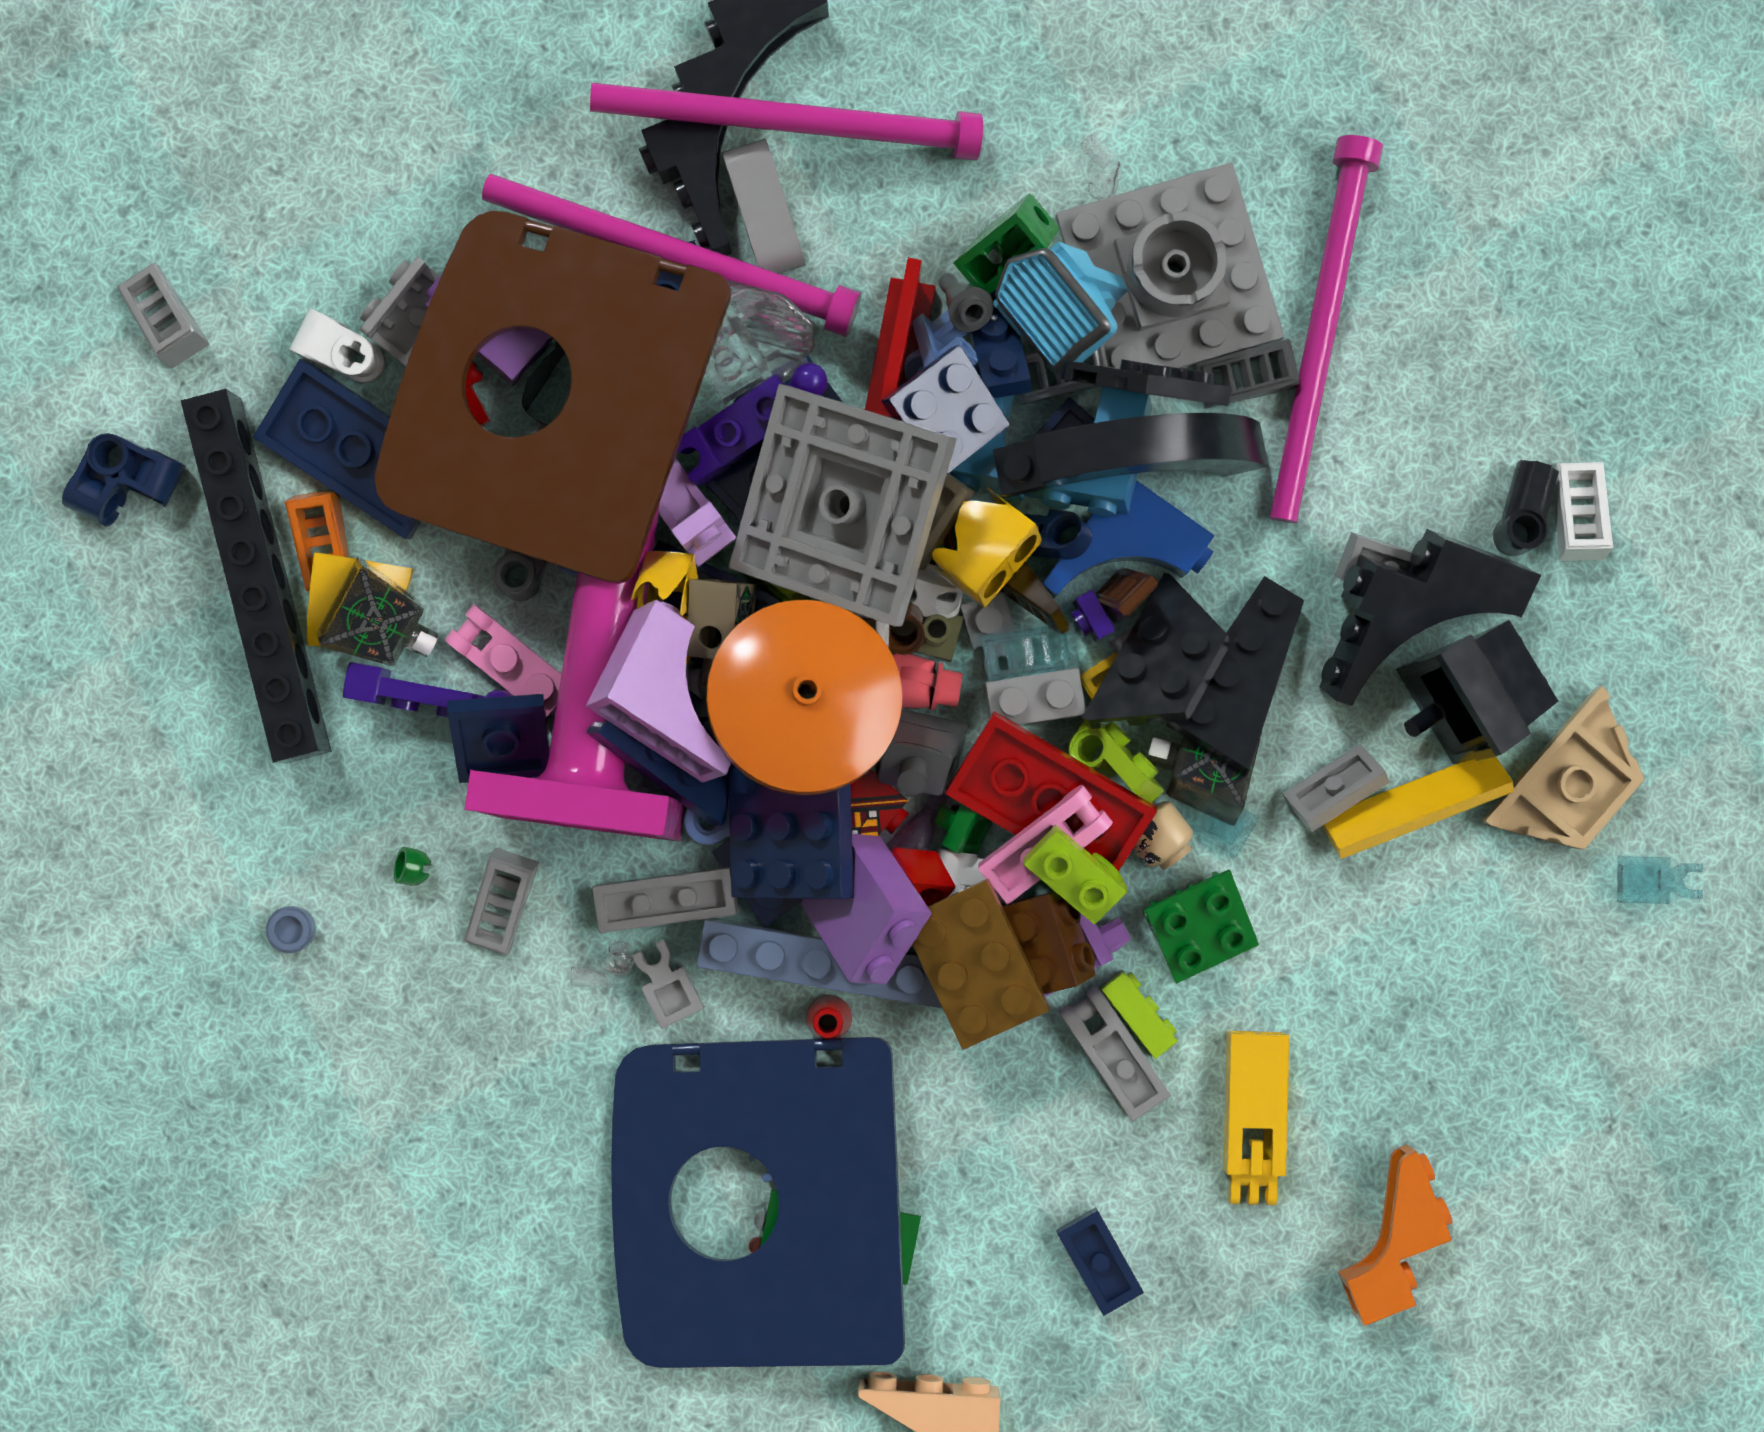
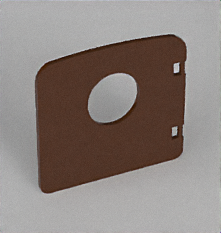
[374,211,732,584]

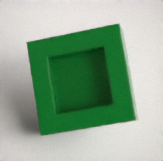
[933,803,992,854]

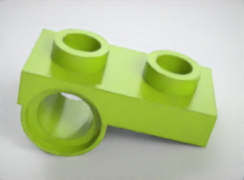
[1069,722,1165,803]
[1023,825,1128,925]

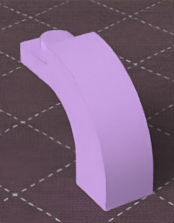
[659,458,737,567]

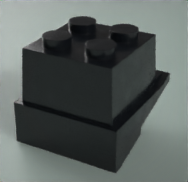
[1396,620,1559,764]

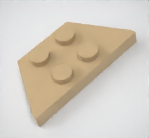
[1481,686,1645,850]

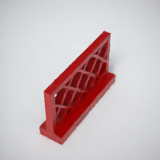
[865,257,936,418]

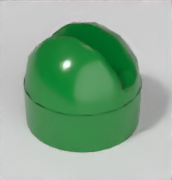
[393,847,432,886]

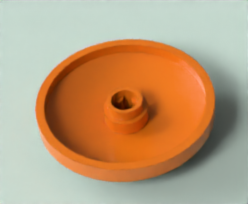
[706,600,902,795]

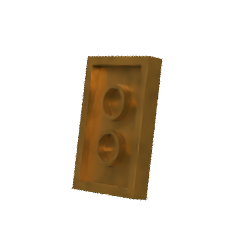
[912,878,1051,1050]

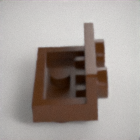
[1002,890,1095,994]

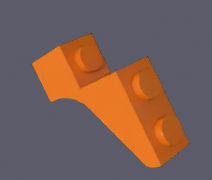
[1338,1144,1453,1326]

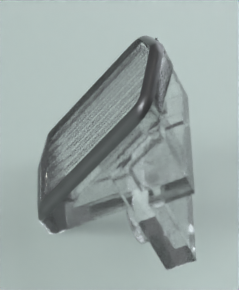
[705,279,815,405]

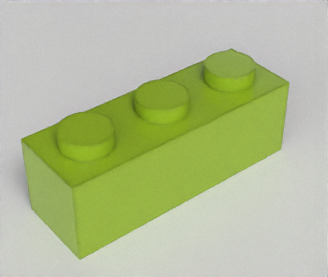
[1099,970,1178,1059]

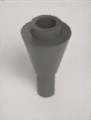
[939,273,993,332]

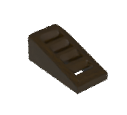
[1000,562,1070,635]

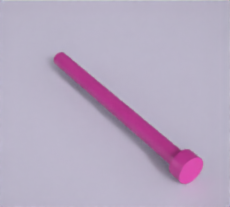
[589,82,983,161]
[1270,135,1383,523]
[482,174,862,337]

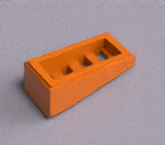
[285,490,349,591]

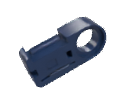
[1014,507,1092,560]

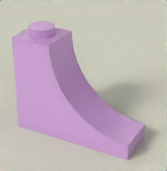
[586,599,731,782]

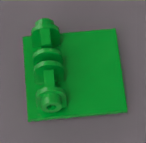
[1142,869,1259,984]

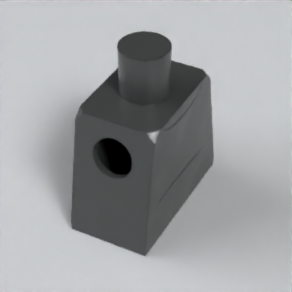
[875,709,968,796]

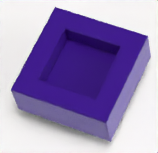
[1070,590,1115,642]

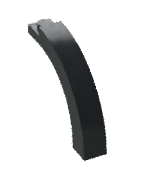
[993,413,1268,498]

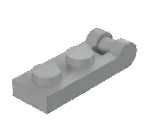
[1058,985,1171,1122]

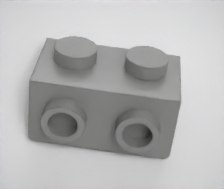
[360,256,440,367]

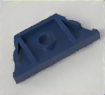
[586,689,728,826]

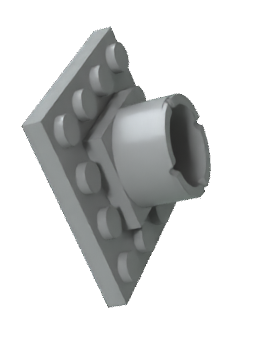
[1055,162,1284,369]
[728,384,957,627]

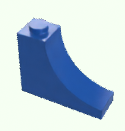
[1042,480,1215,599]

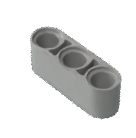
[722,138,806,274]

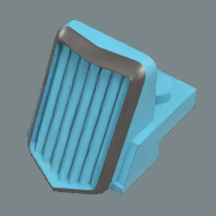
[993,241,1129,375]

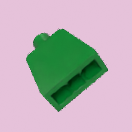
[953,193,1059,294]

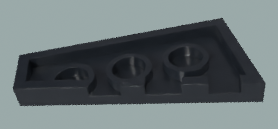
[1166,576,1304,776]

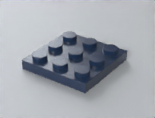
[728,763,854,899]

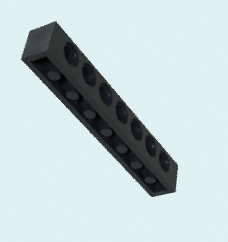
[180,389,332,764]

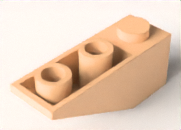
[858,1371,1001,1432]

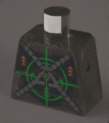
[316,557,438,666]
[1146,732,1262,826]

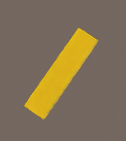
[1322,757,1514,859]

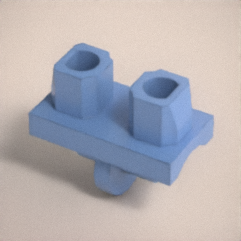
[903,310,978,381]

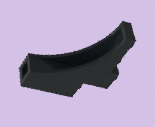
[1319,529,1541,706]

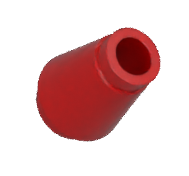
[806,995,852,1039]

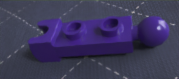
[677,363,828,485]
[343,662,512,717]

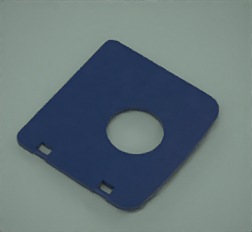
[611,1037,905,1368]

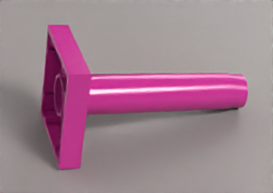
[464,503,685,842]

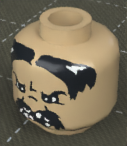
[1133,800,1193,870]

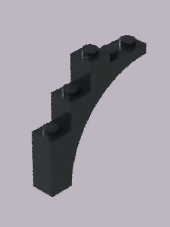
[638,0,829,256]

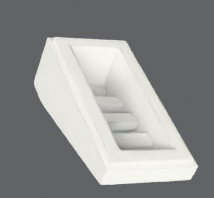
[1555,462,1613,561]

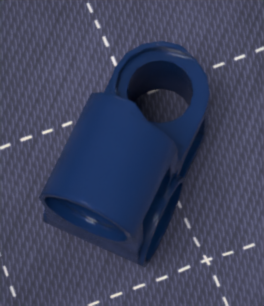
[62,433,186,527]

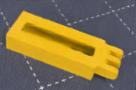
[1223,1031,1289,1206]

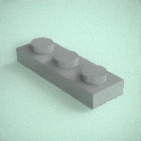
[592,867,739,933]

